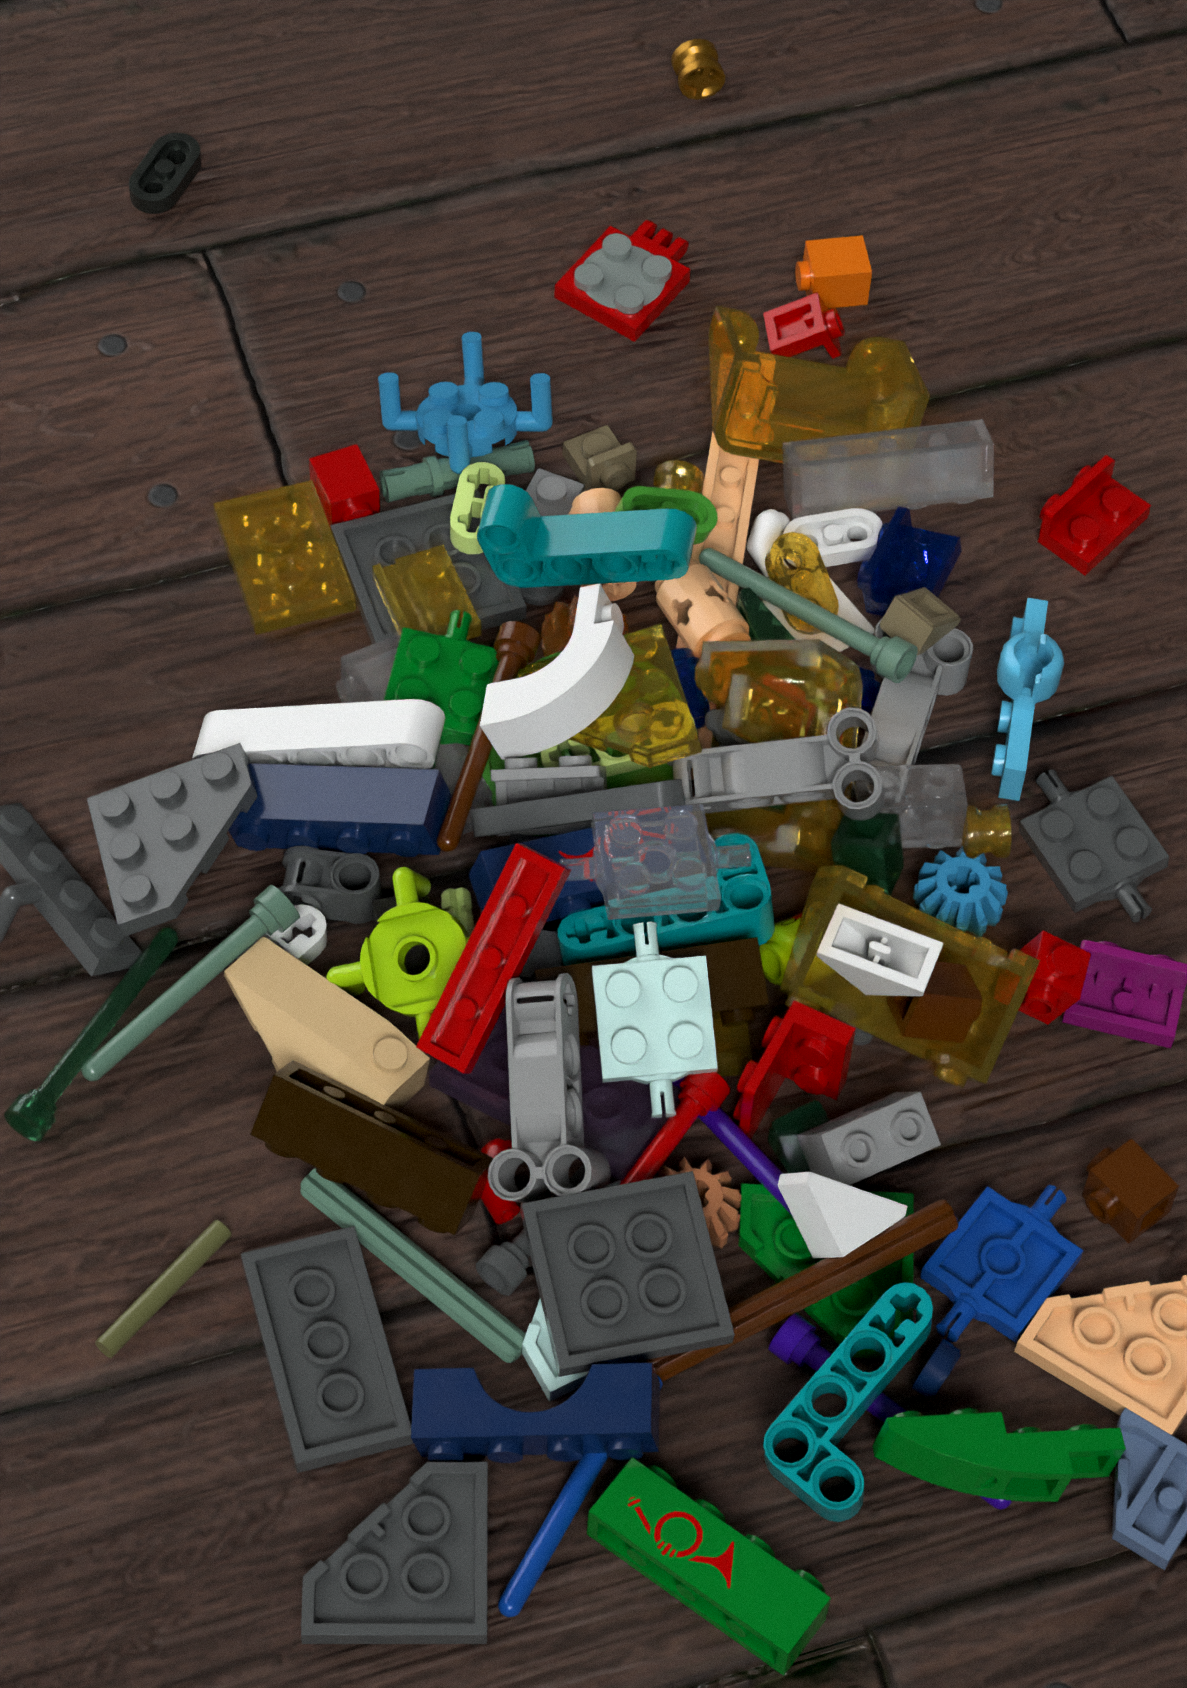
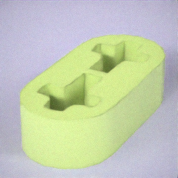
[450,462,505,554]

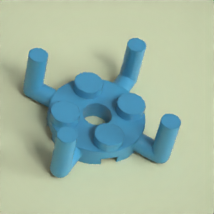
[378,332,553,474]

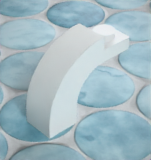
[480,584,635,760]

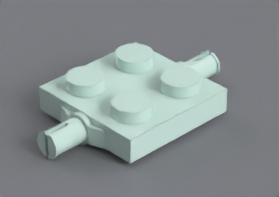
[592,922,718,1118]

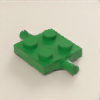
[384,610,499,769]

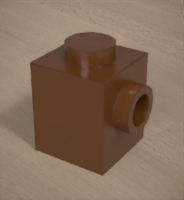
[887,961,983,1043]
[1082,1138,1179,1244]

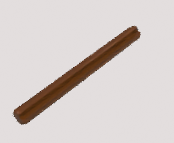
[638,1199,958,1382]

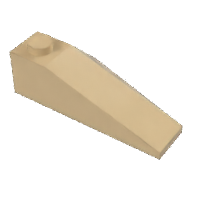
[224,936,430,1111]

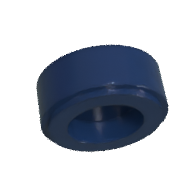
[912,1339,962,1399]

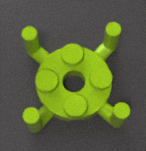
[326,867,470,1039]

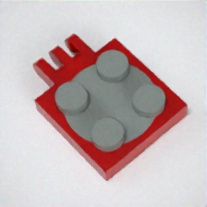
[554,219,691,342]

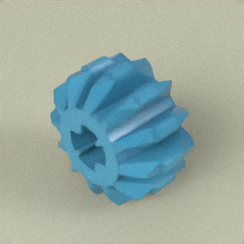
[913,846,1008,943]

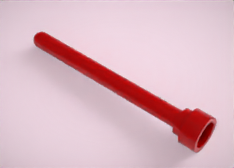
[619,1072,730,1185]

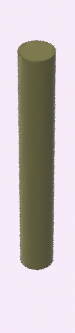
[95,1220,232,1358]

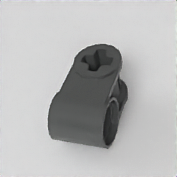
[278,846,383,924]

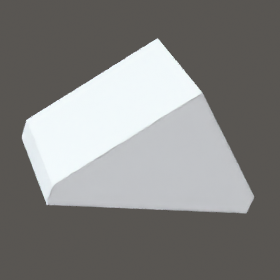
[816,903,943,996]
[778,1172,907,1259]

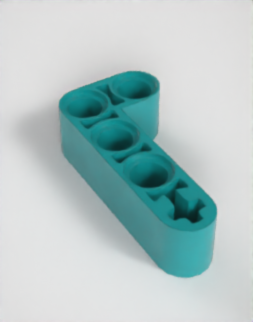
[477,484,697,588]
[558,833,775,966]
[763,1282,933,1522]

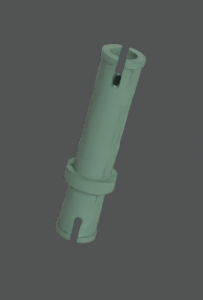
[379,440,535,503]

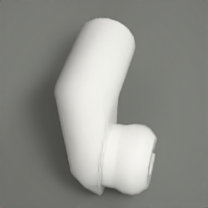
[746,509,790,582]

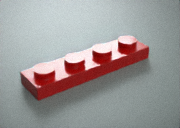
[416,843,572,1074]

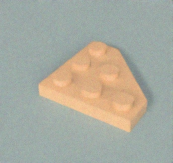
[1014,1275,1187,1436]

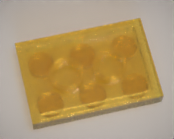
[213,480,356,635]

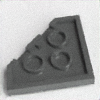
[87,743,258,937]
[301,1462,488,1644]

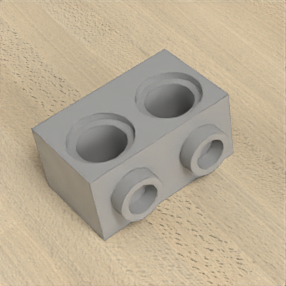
[797,1092,941,1185]

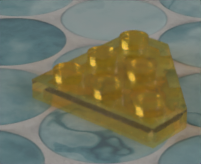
[516,623,702,768]

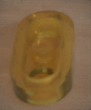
[765,532,839,635]

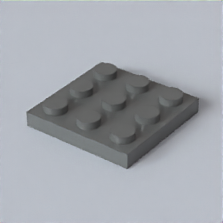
[330,489,527,657]
[520,1171,735,1377]

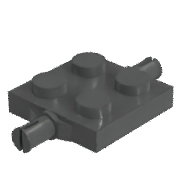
[1019,769,1169,923]

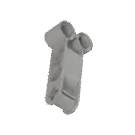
[847,619,973,810]
[666,707,885,821]
[488,973,611,1203]

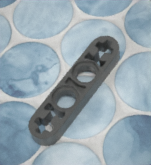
[470,779,685,838]

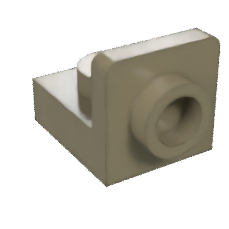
[562,425,637,491]

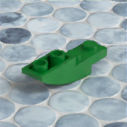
[872,1408,1126,1502]

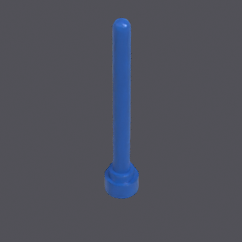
[498,1362,663,1617]

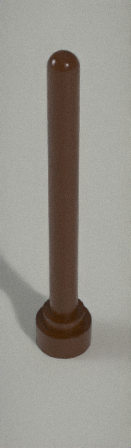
[437,621,541,852]

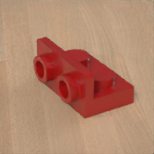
[1038,455,1151,576]

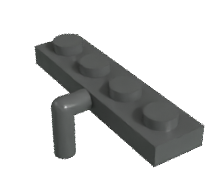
[0,803,141,977]

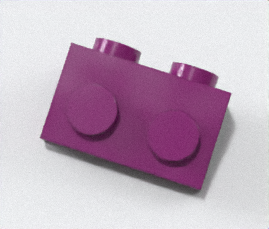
[1062,940,1187,1049]

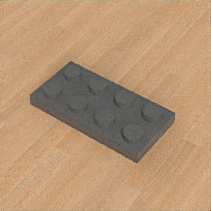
[241,1226,413,1473]

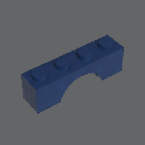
[411,1363,660,1463]

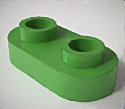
[615,486,718,545]

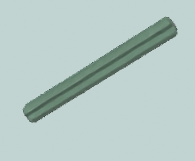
[300,1168,526,1363]

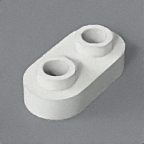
[782,508,884,570]

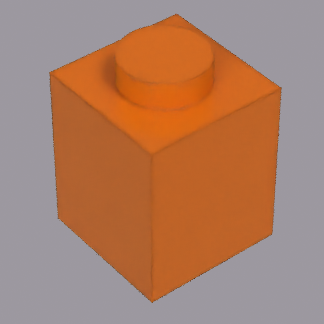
[795,235,872,308]

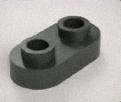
[129,133,201,214]

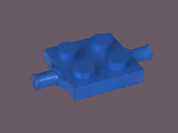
[920,1185,1083,1343]

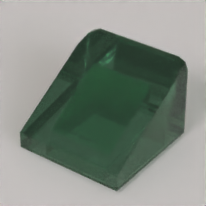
[767,1099,830,1173]

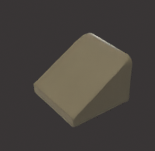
[880,587,961,656]

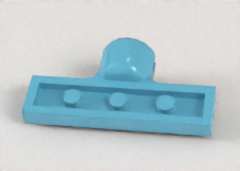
[991,598,1064,801]

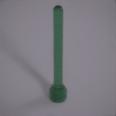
[4,927,178,1141]

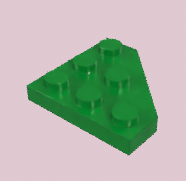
[738,1183,914,1361]

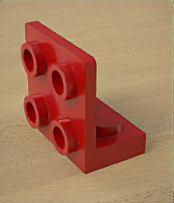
[733,1000,856,1139]

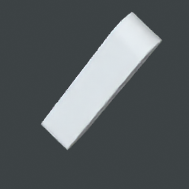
[192,699,446,769]

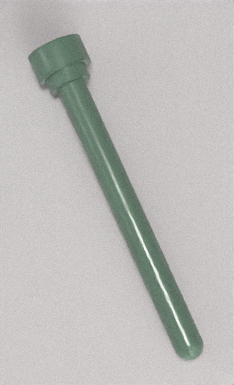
[699,548,918,683]
[81,885,300,1081]

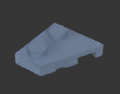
[1112,1408,1187,1570]

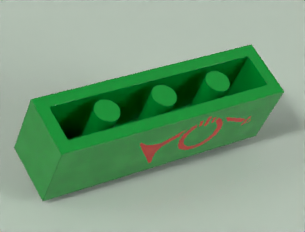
[587,1457,831,1676]

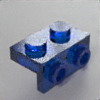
[857,506,962,616]

